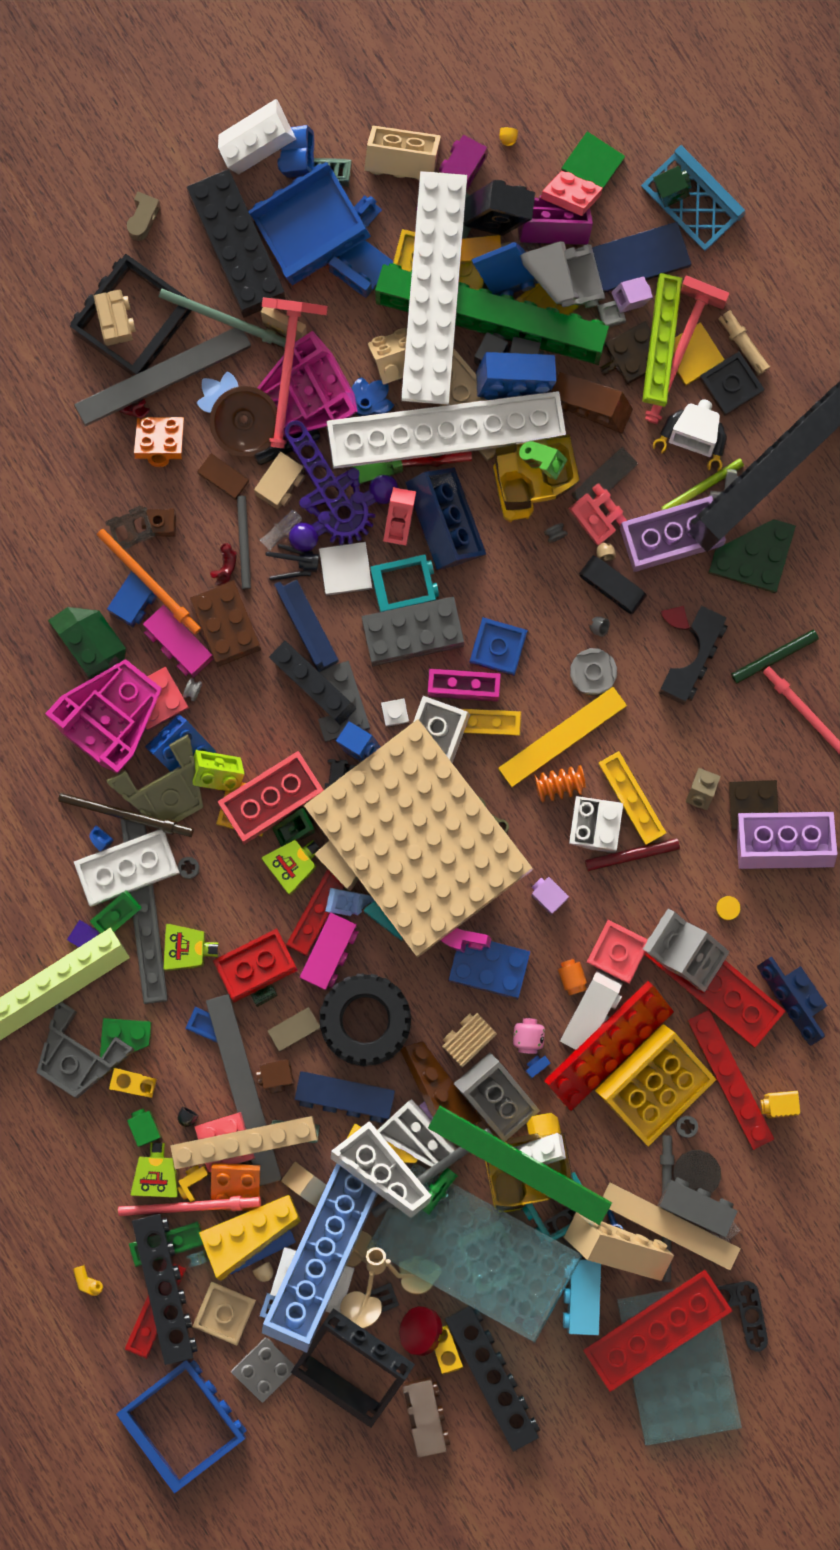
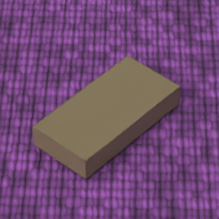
[268,1007,320,1052]

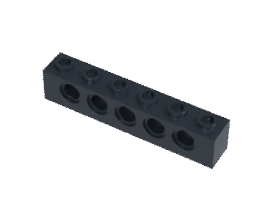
[132,1214,198,1365]
[445,1305,540,1452]

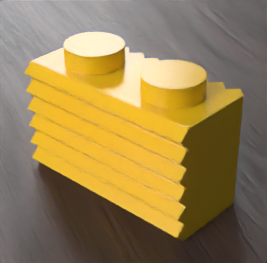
[760,1091,800,1119]

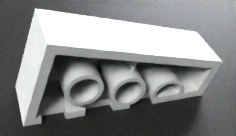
[331,1121,431,1218]

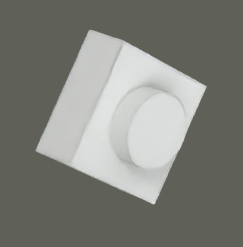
[381,698,409,727]

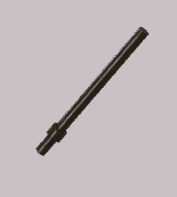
[58,793,194,837]

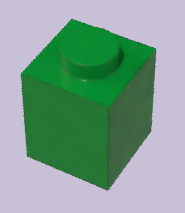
[127,1108,162,1147]

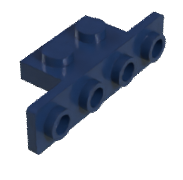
[757,957,828,1046]

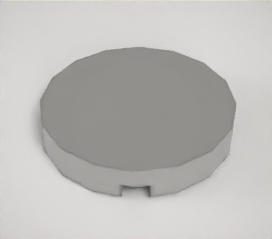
[570,648,617,696]

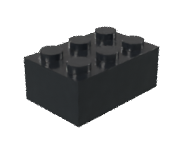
[463,180,535,236]

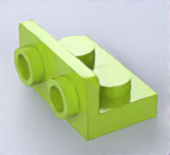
[192,750,244,792]

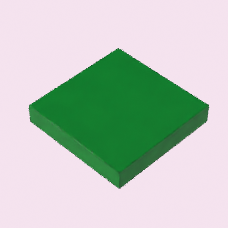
[561,131,625,191]

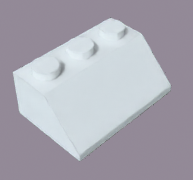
[218,99,296,175]

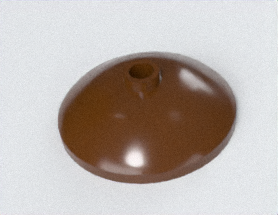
[209,386,277,457]

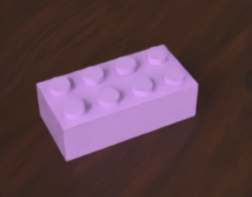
[620,496,726,572]

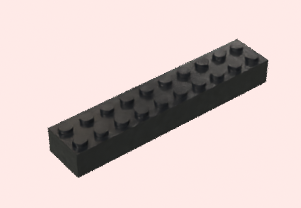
[688,381,840,552]

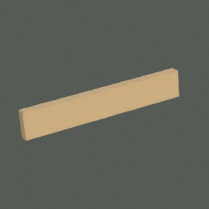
[603,1183,741,1270]

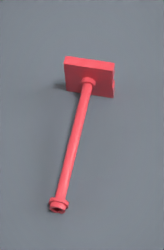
[645,275,729,424]
[262,297,328,448]

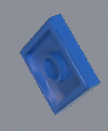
[469,617,528,676]

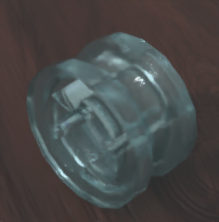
[186,1250,210,1268]

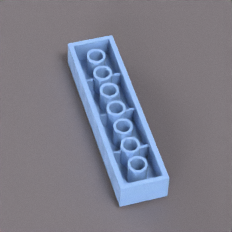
[262,1164,378,1353]

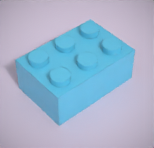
[563,1258,601,1335]

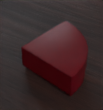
[660,606,690,630]

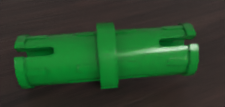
[422,1168,458,1215]

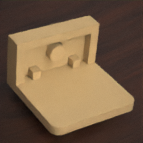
[368,328,407,385]

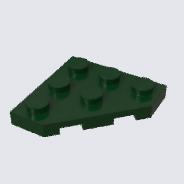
[708,519,796,593]

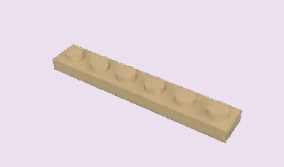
[170,1116,318,1169]

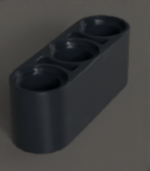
[579,555,647,615]

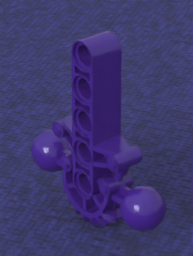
[285,421,399,552]

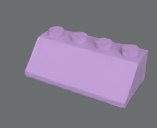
[737,812,837,869]

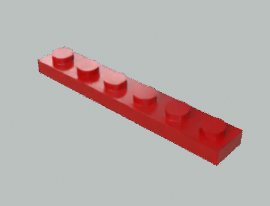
[687,1010,774,1150]

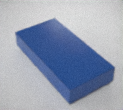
[185,1007,239,1043]

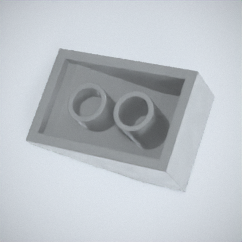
[454,1052,540,1142]

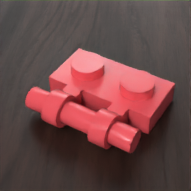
[568,483,627,545]

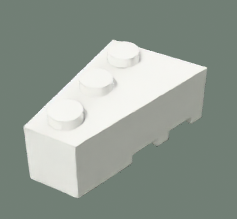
[560,969,623,1050]
[377,1099,457,1167]

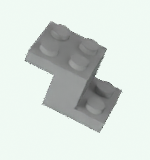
[643,909,729,992]

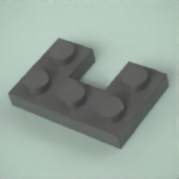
[318,661,370,743]

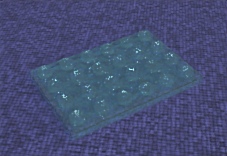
[617,1288,742,1446]

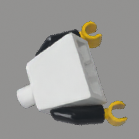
[653,400,727,472]

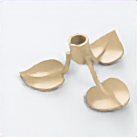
[340,1231,443,1329]

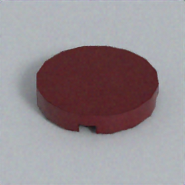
[399,1306,443,1356]

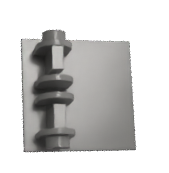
[230,1337,295,1403]

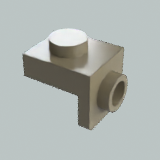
[686,768,721,810]

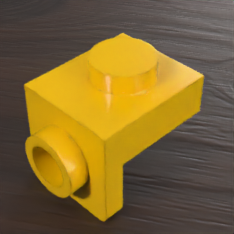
[177,1165,210,1202]

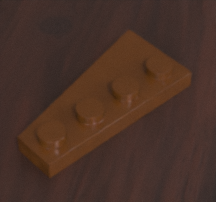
[400,1041,482,1125]

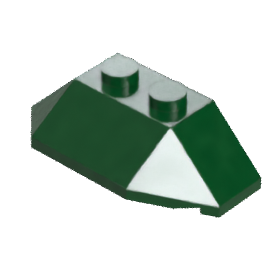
[48,607,126,679]

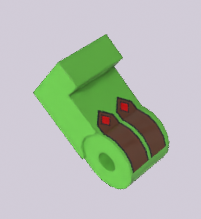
[519,441,568,480]

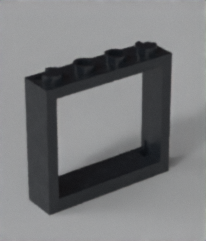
[70,254,192,376]
[290,1308,415,1428]

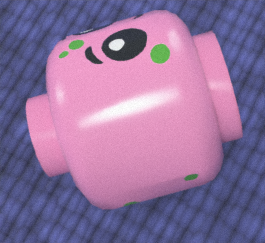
[513,1018,545,1054]

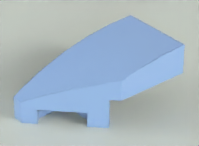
[326,888,375,916]

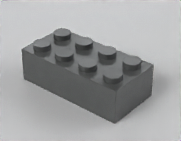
[361,597,464,667]

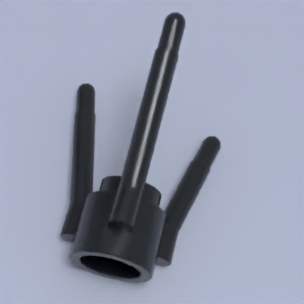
[265,544,319,581]

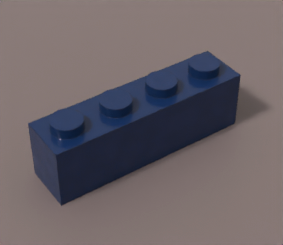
[294,1071,395,1123]

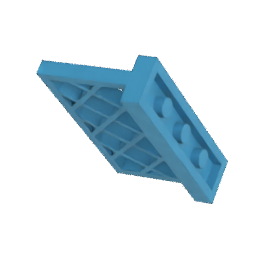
[641,145,746,251]

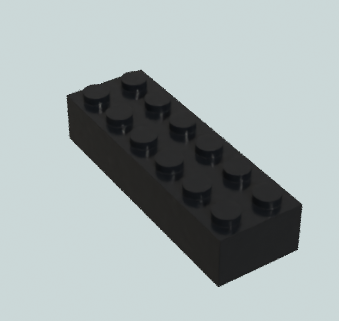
[187,169,286,318]

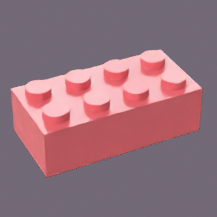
[218,751,324,845]

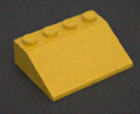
[595,1024,717,1147]

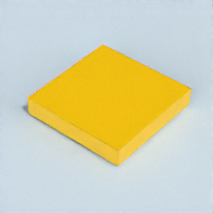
[673,322,725,386]

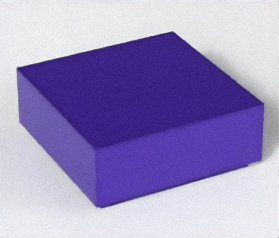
[67,920,100,947]

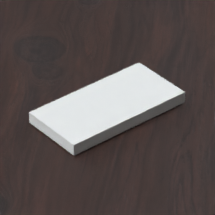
[74,829,180,907]

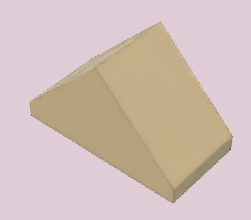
[281,1162,327,1207]

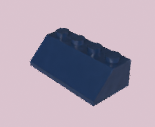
[405,467,486,570]

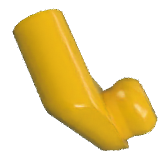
[73,1265,103,1296]

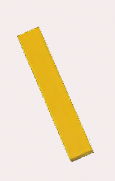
[498,687,627,788]

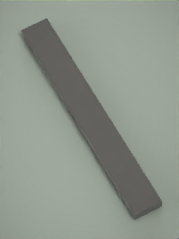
[74,328,251,427]
[120,813,168,1004]
[206,994,282,1186]

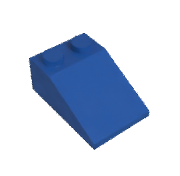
[472,242,538,297]

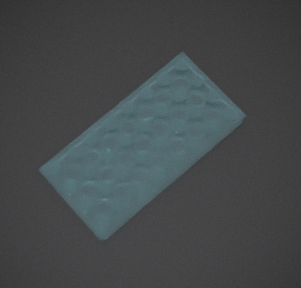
[367,1163,582,1343]

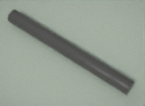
[237,496,251,590]

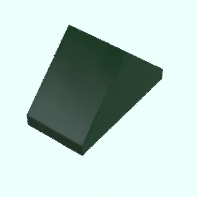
[272,808,315,847]

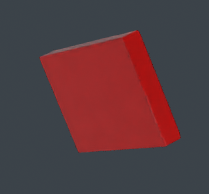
[213,928,298,1003]

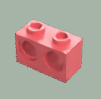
[383,487,416,546]

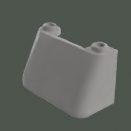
[520,242,605,308]

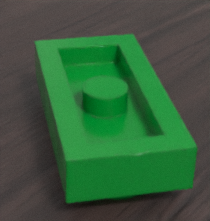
[90,890,142,934]

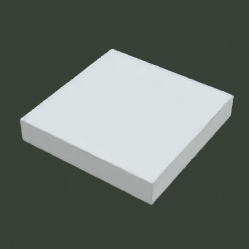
[319,542,372,596]

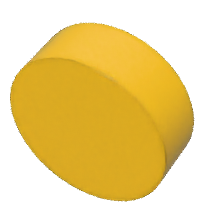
[716,896,740,921]

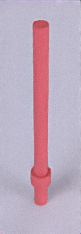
[763,666,840,755]
[118,1196,261,1216]

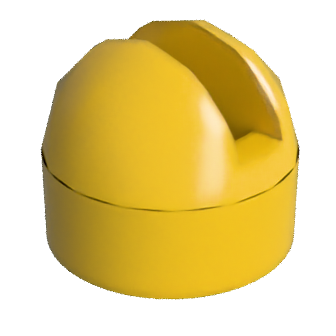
[499,127,518,146]

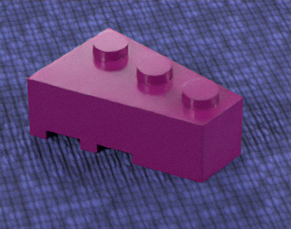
[518,195,593,245]

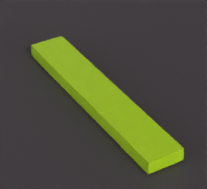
[642,273,682,407]

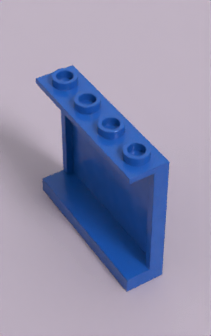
[248,162,371,286]

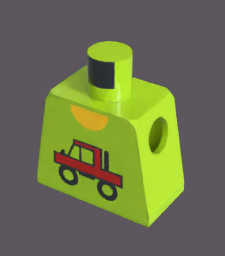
[262,840,320,896]
[164,924,219,971]
[131,1143,179,1197]

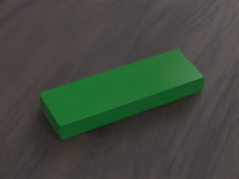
[129,1221,204,1267]

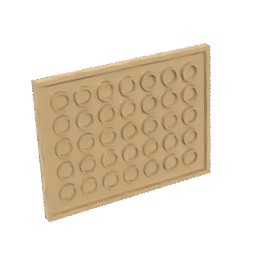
[304,719,533,957]

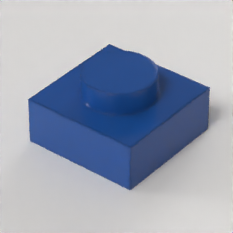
[525,1055,550,1079]

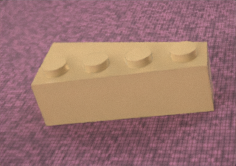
[564,1212,674,1281]

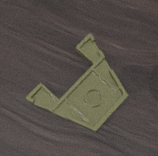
[107,734,203,822]

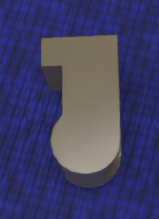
[127,192,161,241]

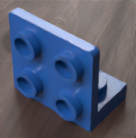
[329,240,393,298]
[145,714,216,772]

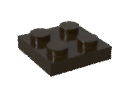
[728,780,778,830]

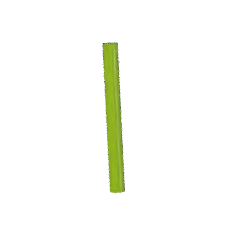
[661,458,744,510]

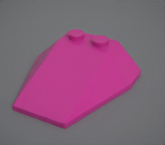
[257,331,358,437]
[45,659,162,774]

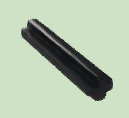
[255,429,321,465]

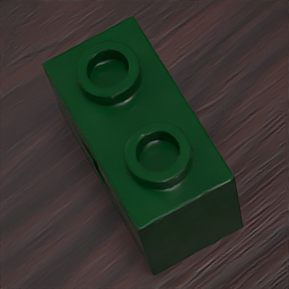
[653,165,692,208]

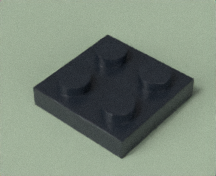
[699,352,765,416]

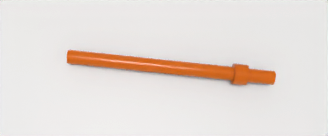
[97,529,201,635]

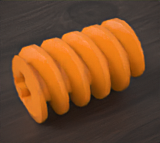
[534,765,586,803]

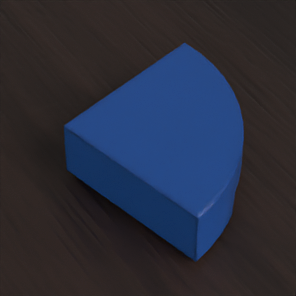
[89,826,114,852]

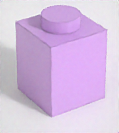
[611,276,653,313]
[531,877,569,915]

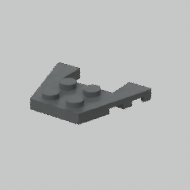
[37,1002,135,1099]

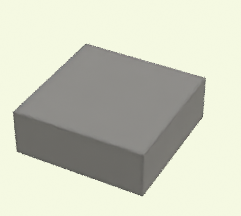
[597,301,626,328]

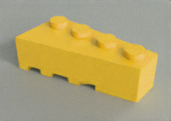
[199,1195,301,1281]

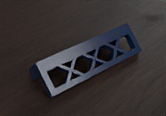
[274,580,339,672]

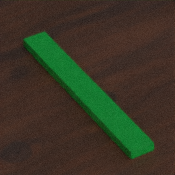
[428,1106,612,1225]

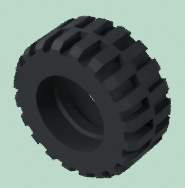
[319,973,411,1067]

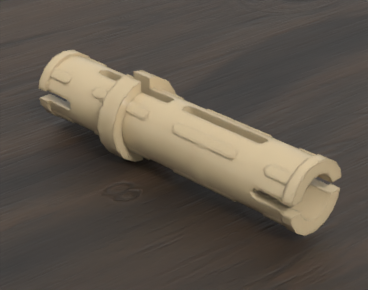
[719,310,770,376]

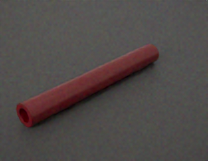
[585,838,680,871]

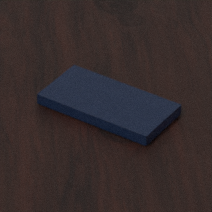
[592,222,692,293]

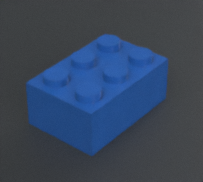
[476,352,556,400]
[448,941,530,1000]

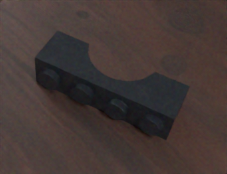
[659,605,728,705]
[269,640,357,725]

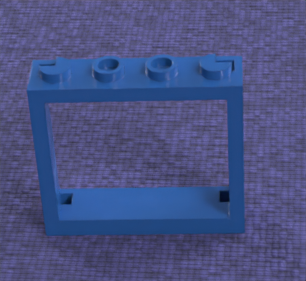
[116,1359,247,1494]

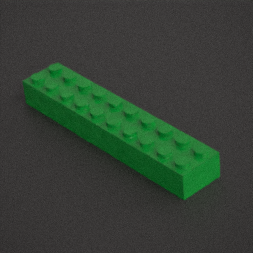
[375,263,609,365]

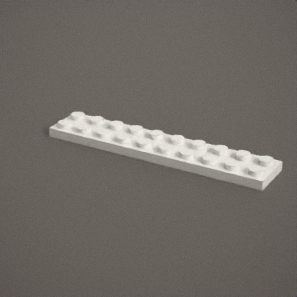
[402,171,467,405]
[327,391,566,469]

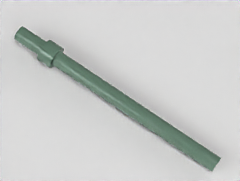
[158,288,286,347]

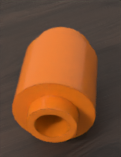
[557,959,587,995]

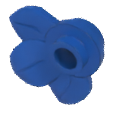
[352,377,394,417]

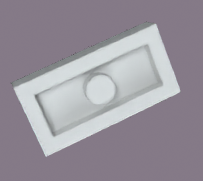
[515,1133,566,1165]

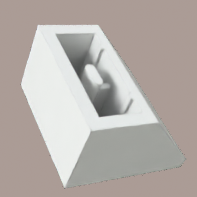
[569,796,623,853]

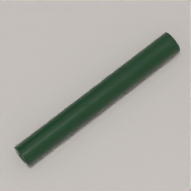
[731,629,819,684]

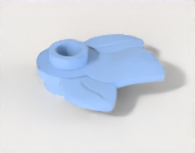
[197,372,238,413]

